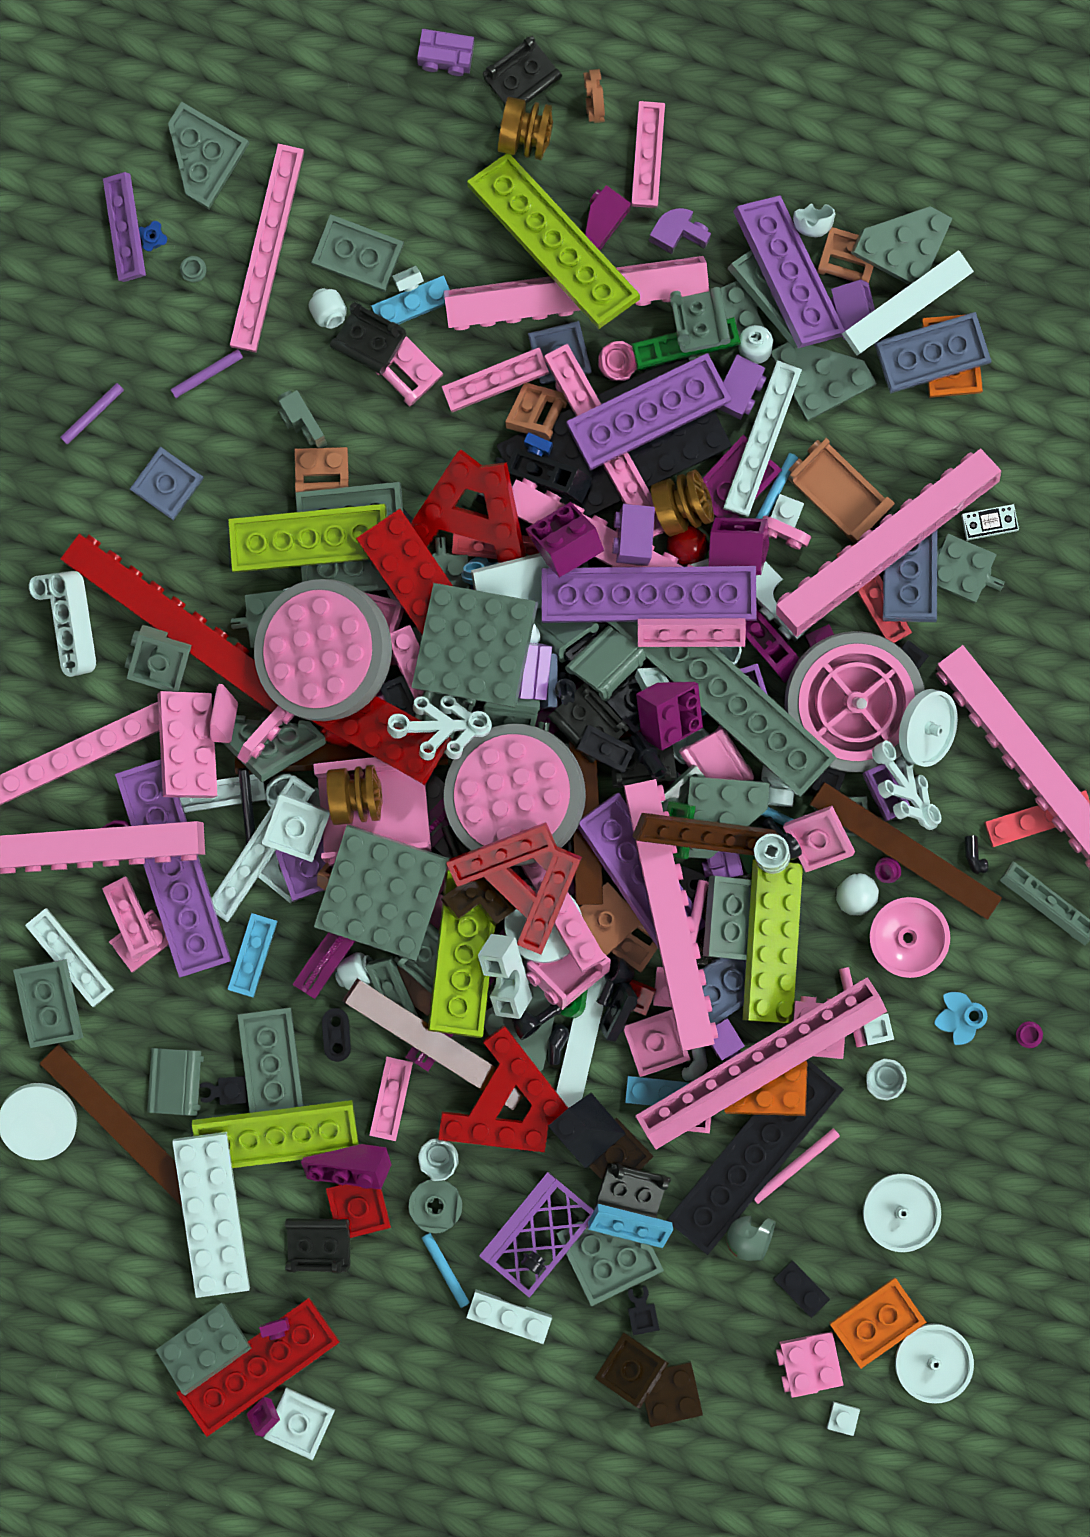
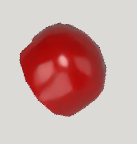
[667,526,709,566]

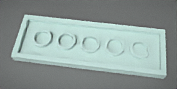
[173,1132,250,1298]

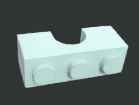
[756,561,810,642]
[478,934,533,1019]
[467,1289,552,1344]

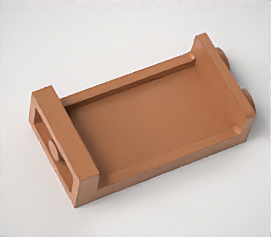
[788,438,895,544]

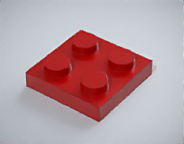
[326,1184,391,1238]

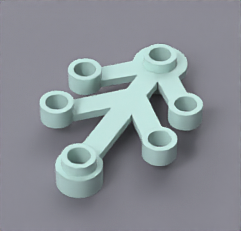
[387,696,492,760]
[872,741,941,830]

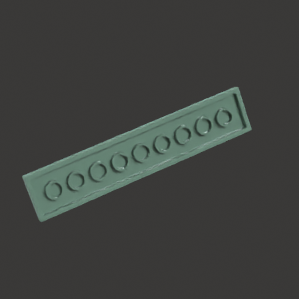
[607,622,837,797]

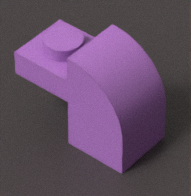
[649,208,711,254]

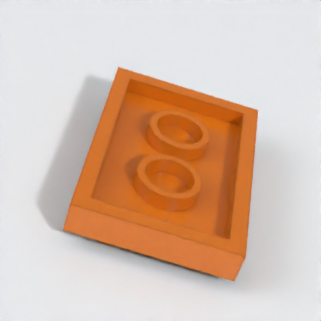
[922,315,983,398]
[724,1061,808,1116]
[829,1277,927,1369]

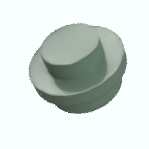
[180,256,207,283]

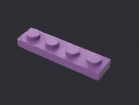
[103,172,146,282]

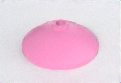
[869,897,950,978]

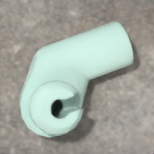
[682,1047,708,1082]

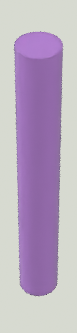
[171,349,243,398]
[60,383,124,445]

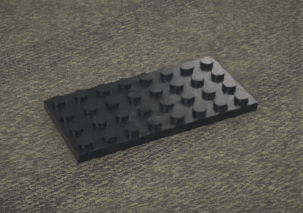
[497,358,732,517]

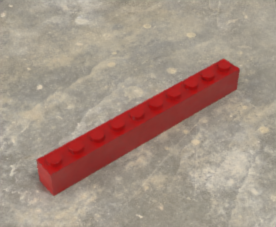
[61,534,278,713]

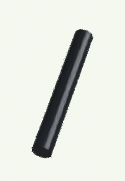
[238,767,255,845]

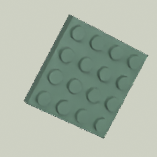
[296,482,403,592]
[411,583,538,708]
[314,824,450,961]

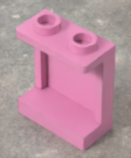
[526,953,611,1010]

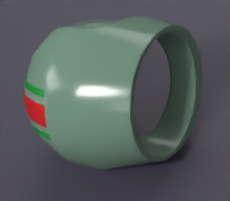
[726,1216,776,1261]

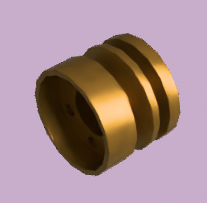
[498,97,553,161]
[651,470,714,537]
[326,765,383,825]

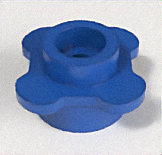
[139,221,167,251]

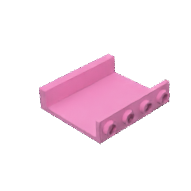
[314,757,431,866]

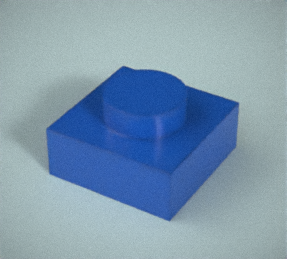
[524,432,553,457]

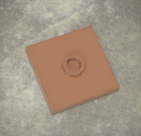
[580,882,641,956]

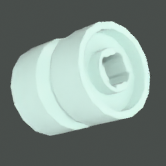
[761,765,794,807]
[754,834,790,874]

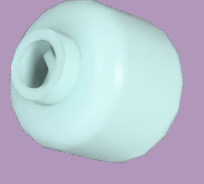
[308,288,347,329]
[738,325,773,364]
[335,952,373,990]

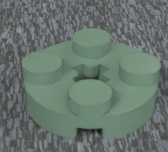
[409,1179,462,1233]

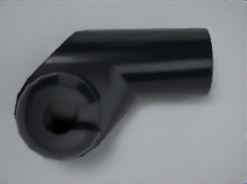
[964,835,988,875]
[547,1024,569,1065]

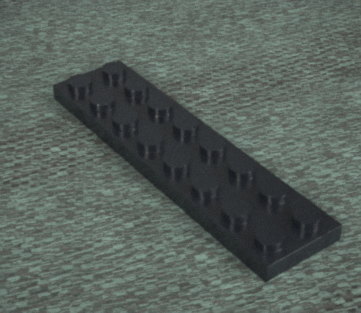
[666,1059,844,1255]

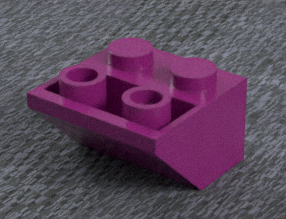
[526,502,604,578]
[708,517,769,575]
[636,682,703,750]

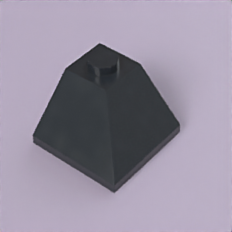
[548,1093,626,1168]

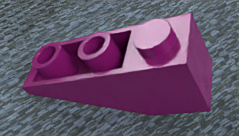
[301,1144,392,1189]

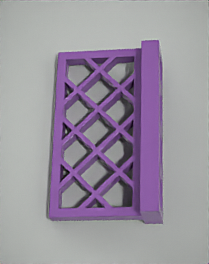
[479,1172,594,1298]

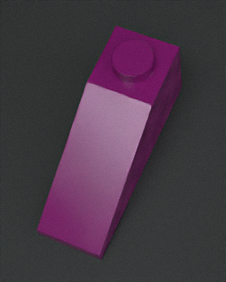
[585,185,631,250]
[745,609,800,683]

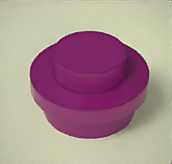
[875,857,901,883]
[1016,1021,1043,1048]

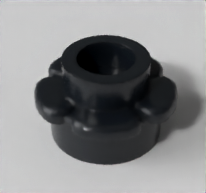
[521,1251,546,1275]

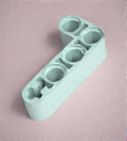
[29,571,96,677]

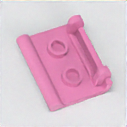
[678,725,754,781]

